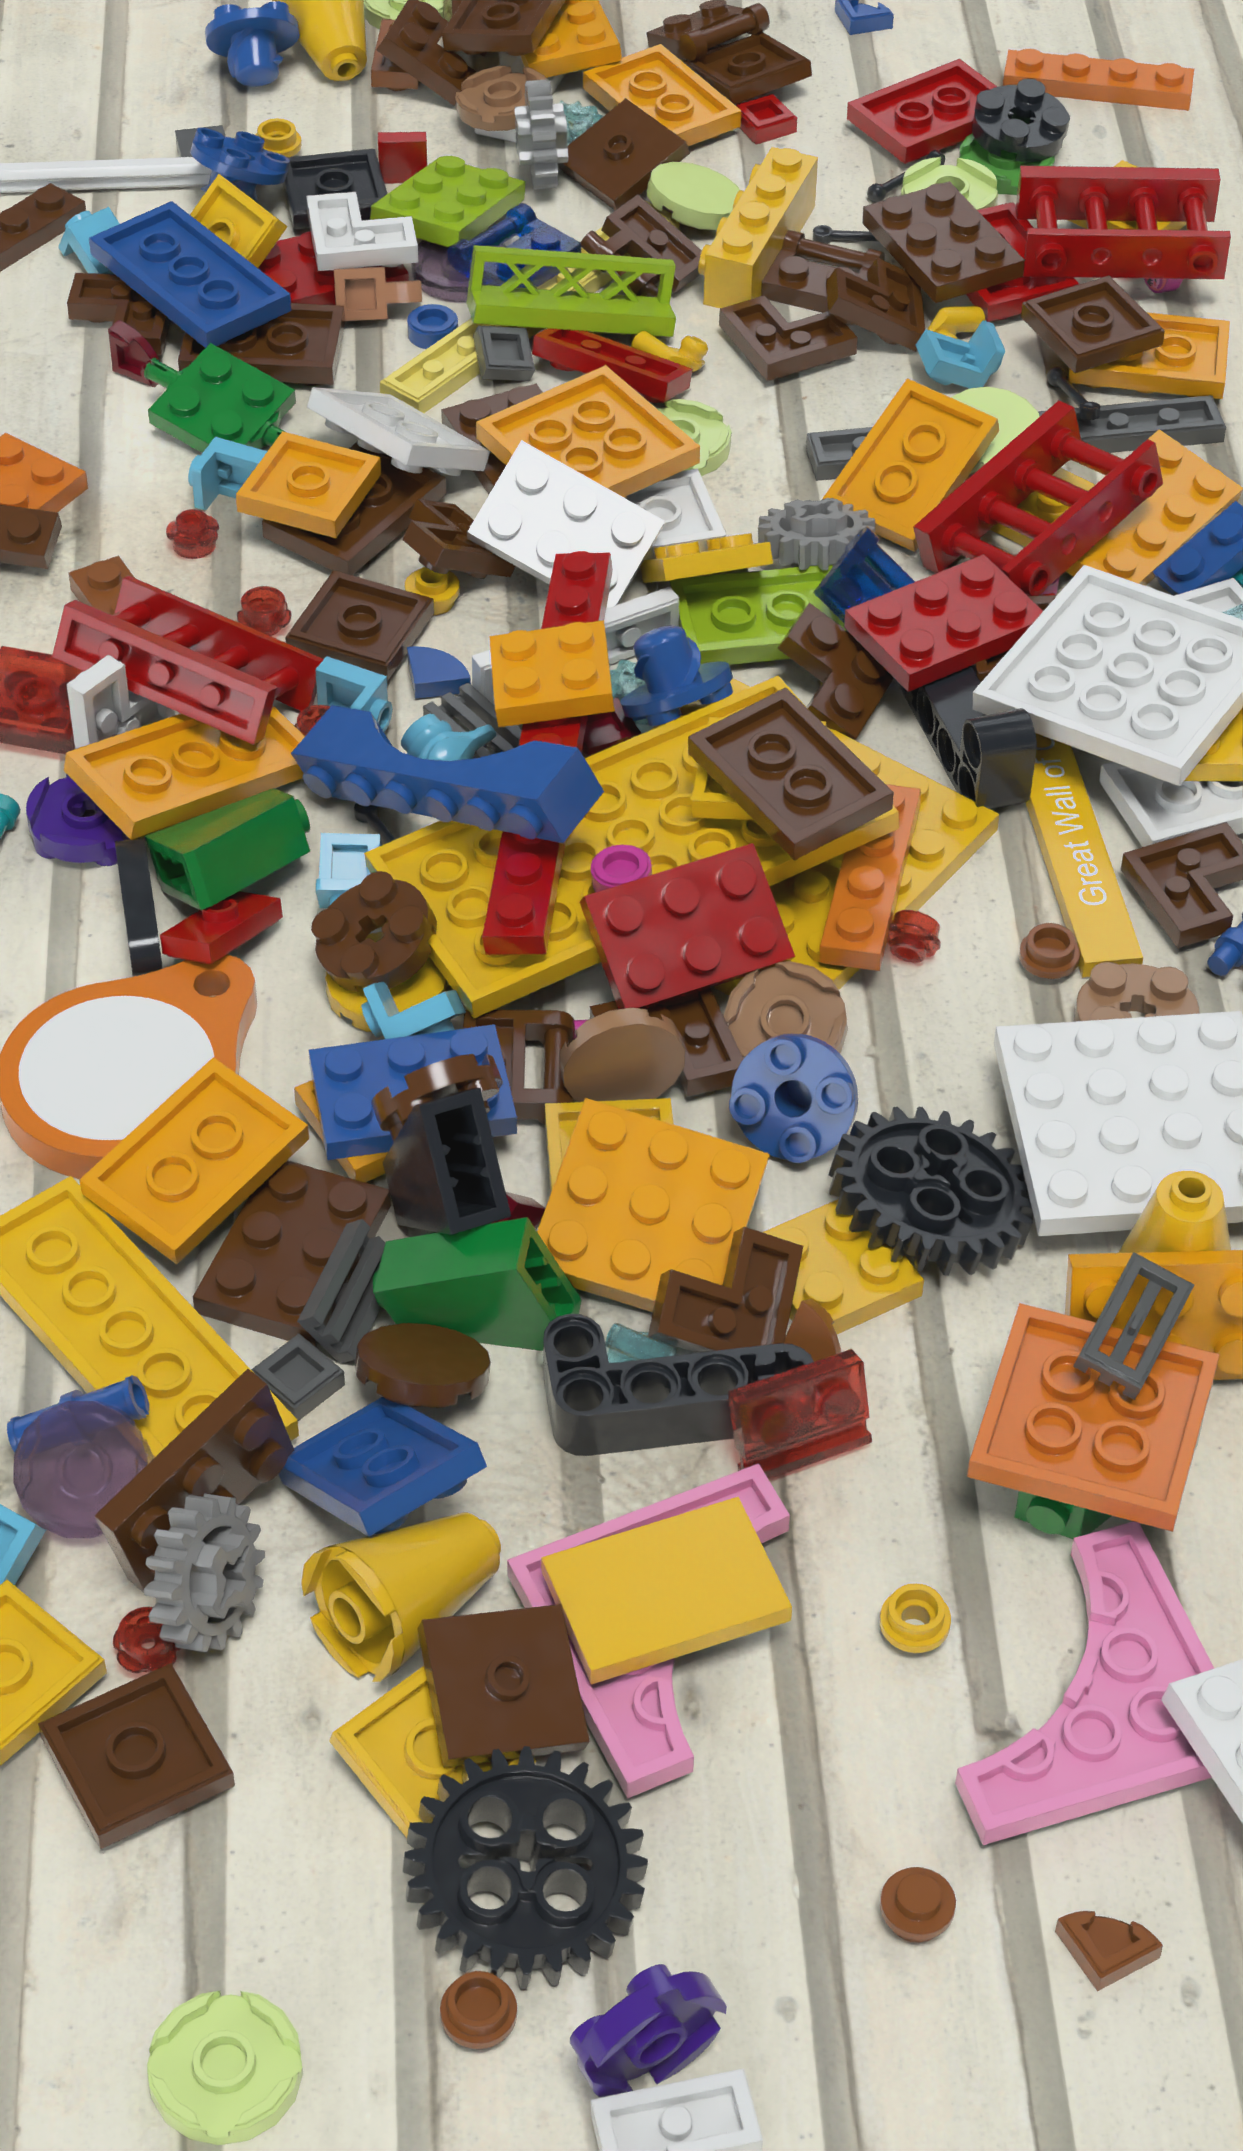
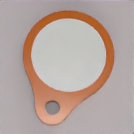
[0,954,257,1179]

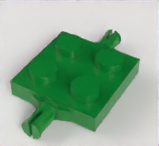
[144,343,296,453]

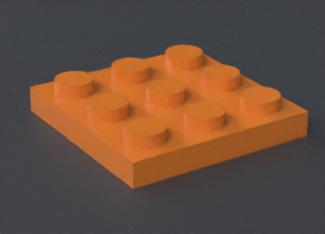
[967,1303,1220,1532]

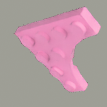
[507,1463,790,1799]
[955,1521,1214,1845]

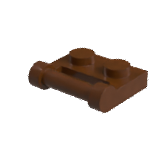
[646,0,770,61]
[761,230,885,313]
[463,1010,574,1125]

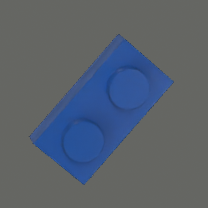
[1153,501,1243,596]

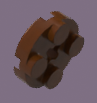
[311,871,437,992]
[371,1054,503,1142]

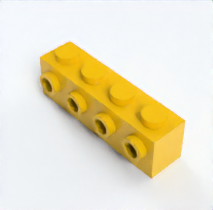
[698,147,818,308]

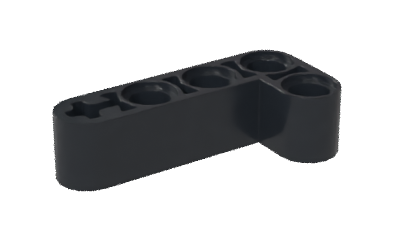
[899,666,1037,810]
[543,1314,815,1456]

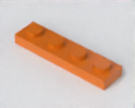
[1003,49,1194,111]
[820,784,921,971]

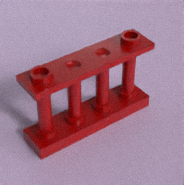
[1016,166,1231,280]
[913,400,1163,596]
[52,575,324,745]

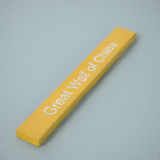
[1025,733,1143,978]

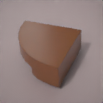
[784,1299,846,1391]
[1055,1911,1163,1992]

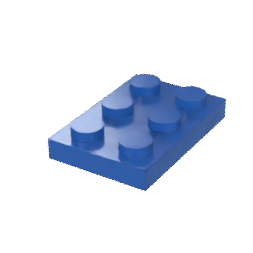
[308,1024,517,1160]
[278,1397,487,1537]

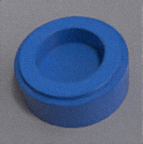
[407,304,458,349]

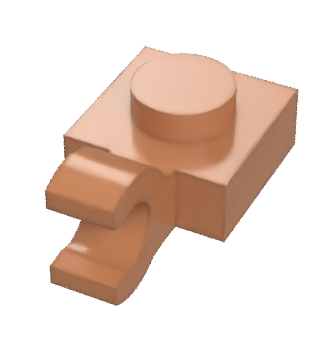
[334,267,422,321]

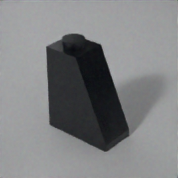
[383,1088,511,1235]

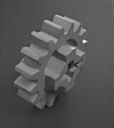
[514,79,568,190]
[758,498,875,570]
[144,1494,265,1652]

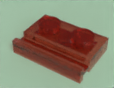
[728,1349,872,1479]

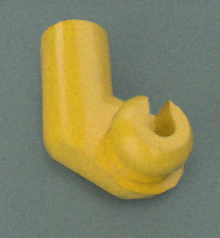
[927,306,985,339]
[631,331,708,373]

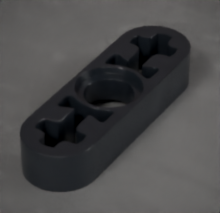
[115,837,163,977]

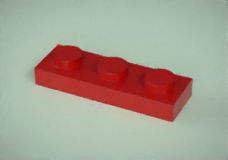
[532,328,693,403]

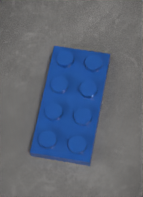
[89,201,291,348]

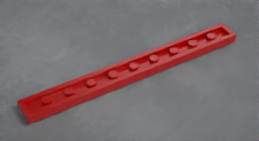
[482,551,613,955]

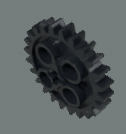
[828,1107,1034,1276]
[403,1746,648,1989]

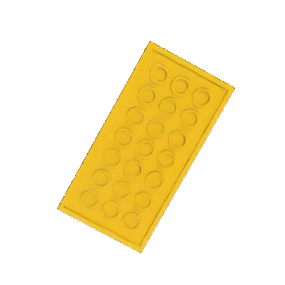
[364,675,899,1018]

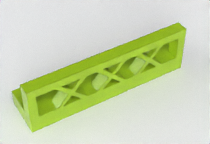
[466,245,676,337]

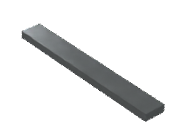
[806,395,1226,481]

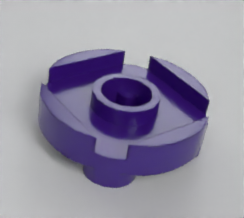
[26,774,129,866]
[570,1964,727,2097]

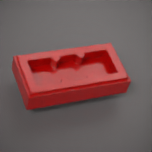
[160,891,283,964]

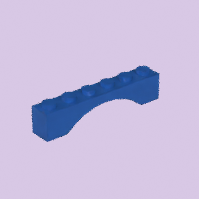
[291,705,604,843]

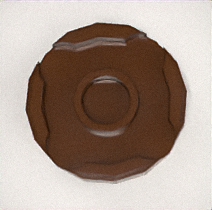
[355,1323,491,1408]

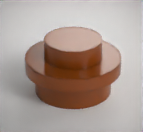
[1019,923,1080,979]
[880,1867,956,1943]
[440,1971,517,2049]

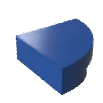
[835,0,894,35]
[407,646,471,699]

